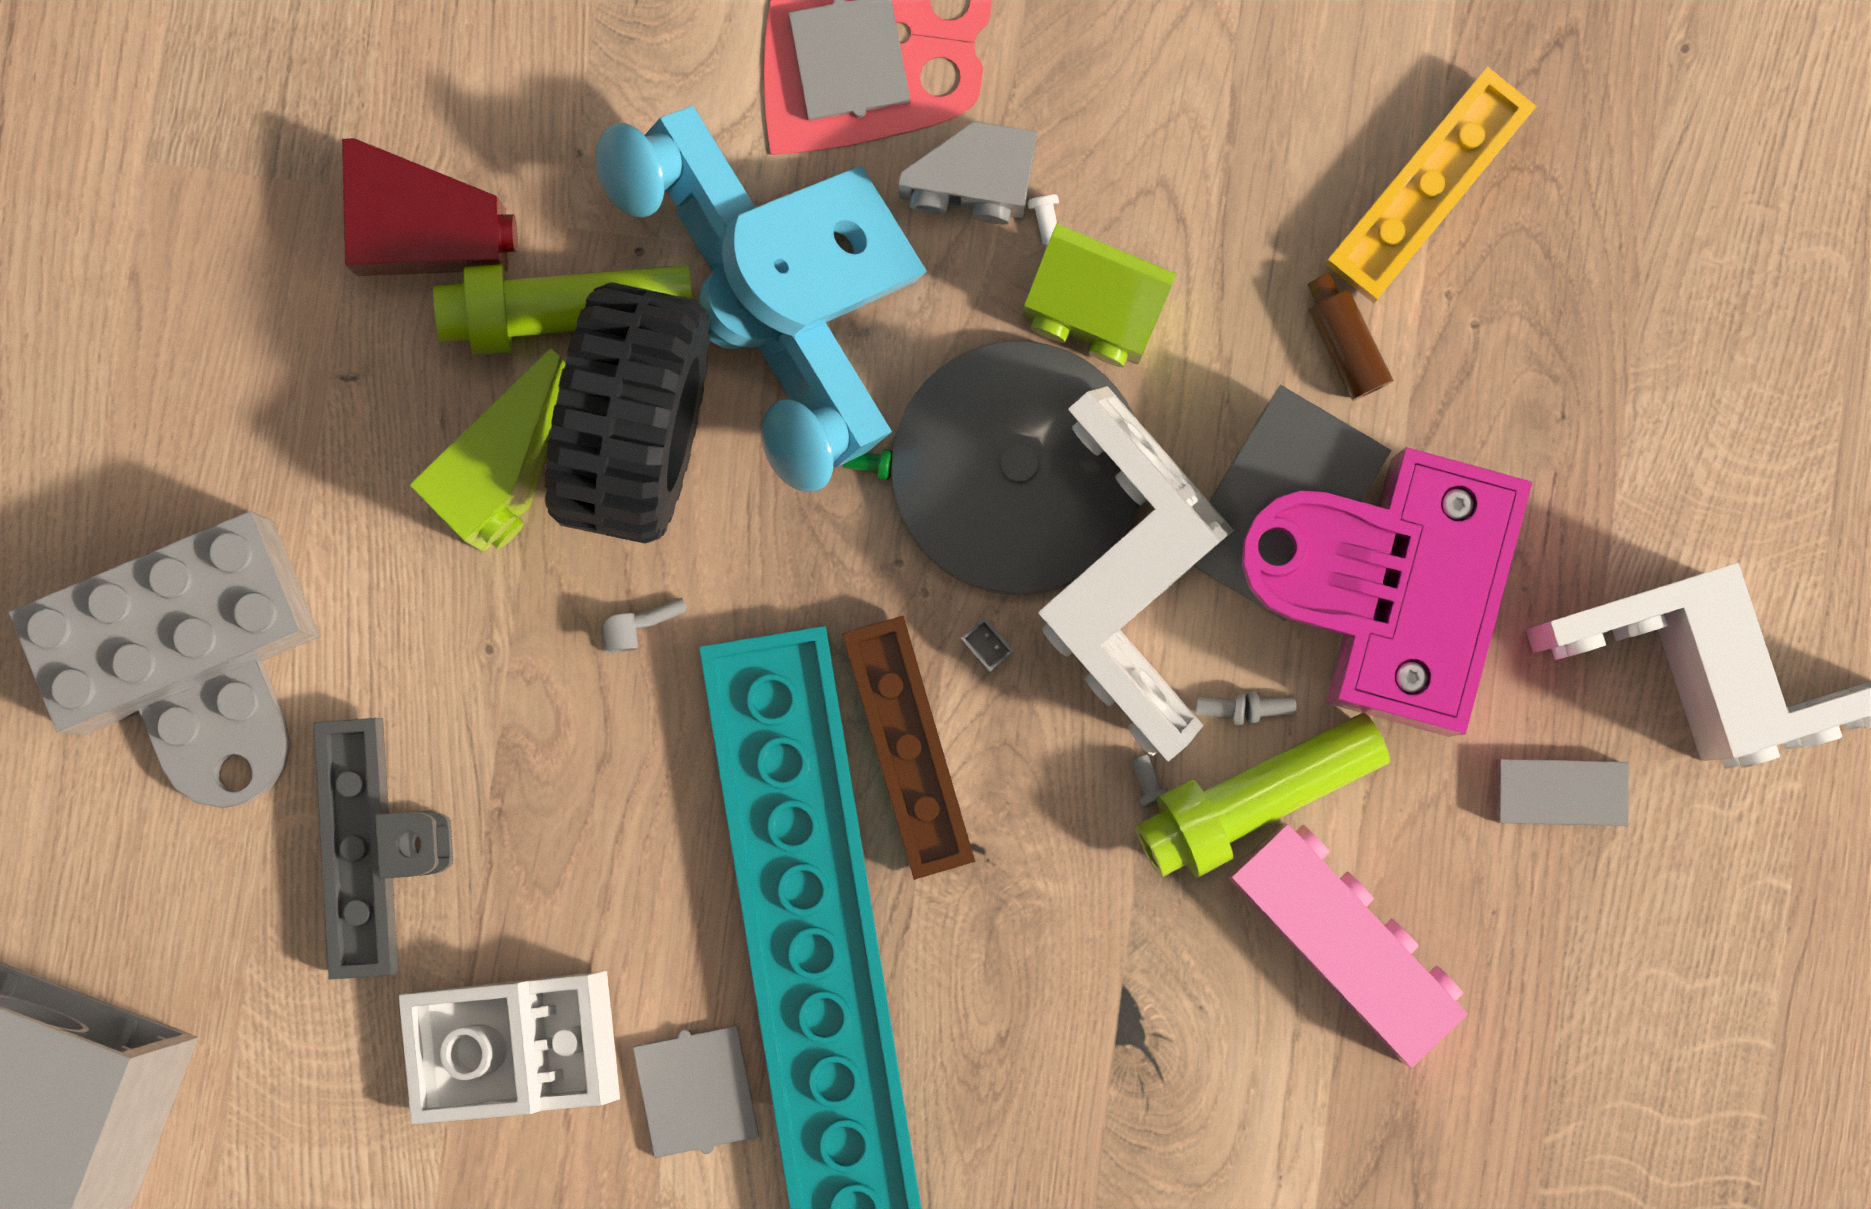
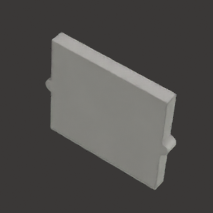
[789,0,910,122]
[633,1025,759,1158]

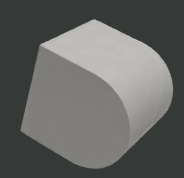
[0,962,199,1209]

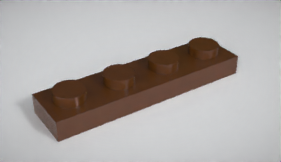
[842,615,975,880]

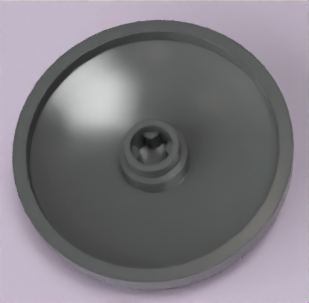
[892,341,1139,595]

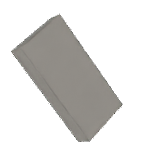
[1496,759,1629,826]

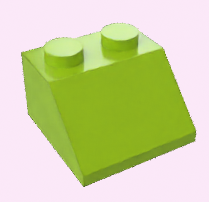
[1023,223,1177,367]

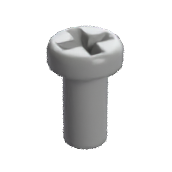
[1245,692,1296,723]
[1196,694,1246,726]
[1131,755,1169,807]

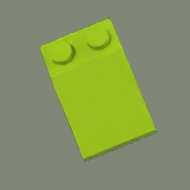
[410,348,565,552]

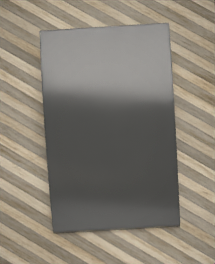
[1193,384,1392,621]

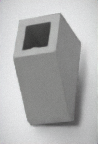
[898,121,1037,225]

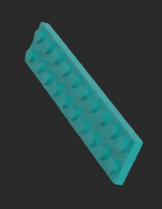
[699,626,922,1209]

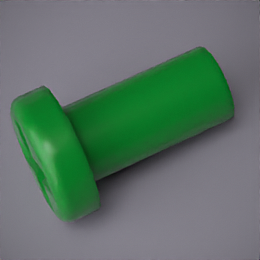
[843,449,893,481]

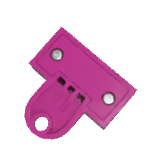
[1242,447,1533,737]

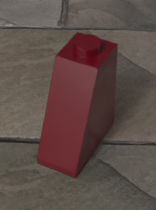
[342,138,518,276]

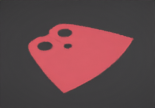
[764,0,992,155]

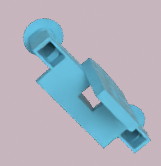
[595,106,927,492]

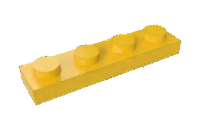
[1325,67,1537,303]

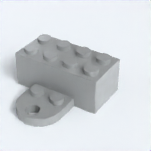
[8,511,321,808]

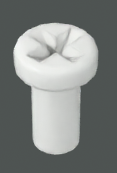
[1027,194,1059,245]

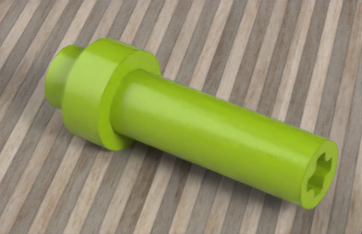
[433,264,692,356]
[1135,712,1390,878]

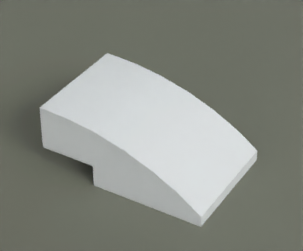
[399,971,620,1125]

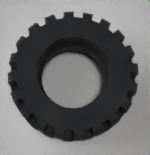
[544,282,710,544]

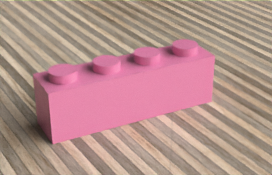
[1226,824,1468,1068]

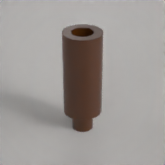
[1307,273,1394,401]

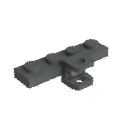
[313,718,453,980]

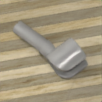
[602,597,687,653]

